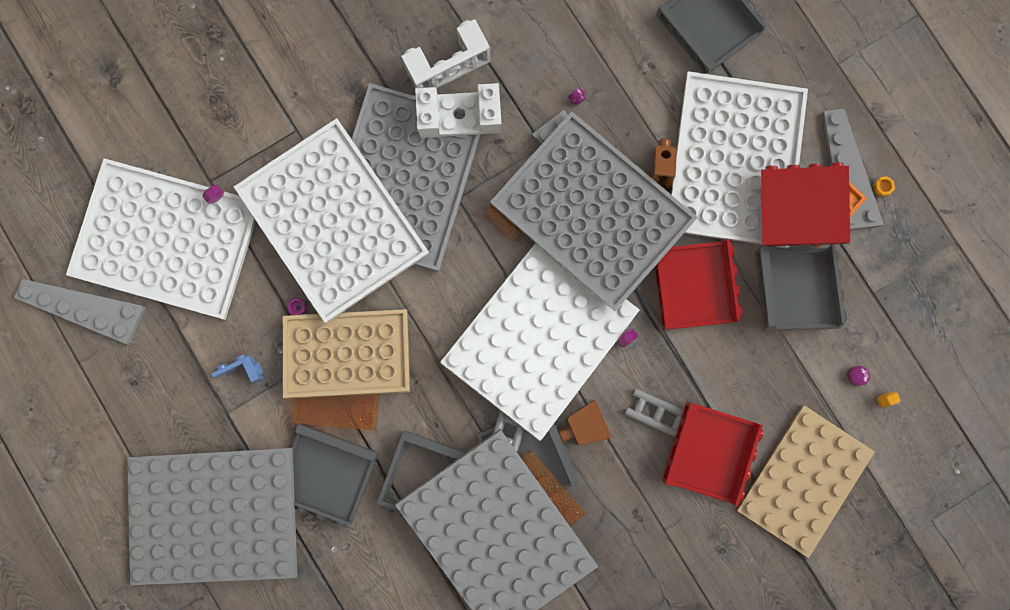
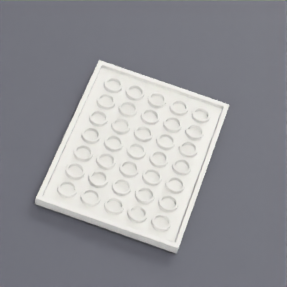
[671,71,808,249]
[234,118,430,323]
[66,158,256,320]
[440,243,639,441]

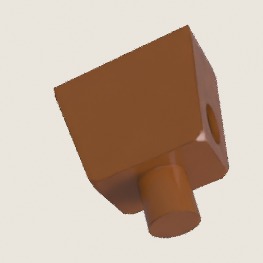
[650,139,677,191]
[559,400,612,445]

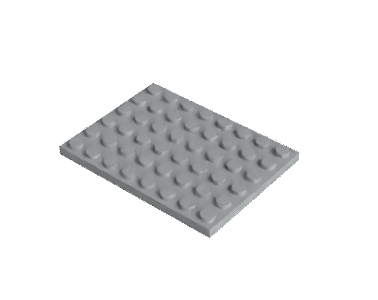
[352,83,481,272]
[490,112,698,311]
[395,429,598,610]
[127,448,298,585]

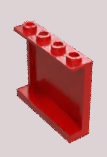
[761,162,850,246]
[655,239,743,330]
[661,401,764,507]

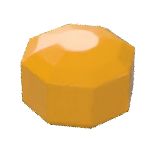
[872,176,895,197]
[877,392,900,408]

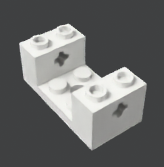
[401,19,491,89]
[415,83,502,138]

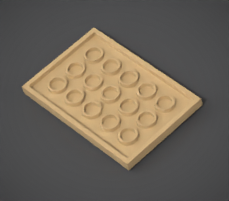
[283,309,410,399]
[736,405,875,558]

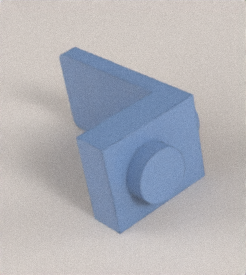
[211,354,264,383]

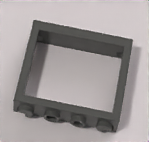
[377,430,467,517]

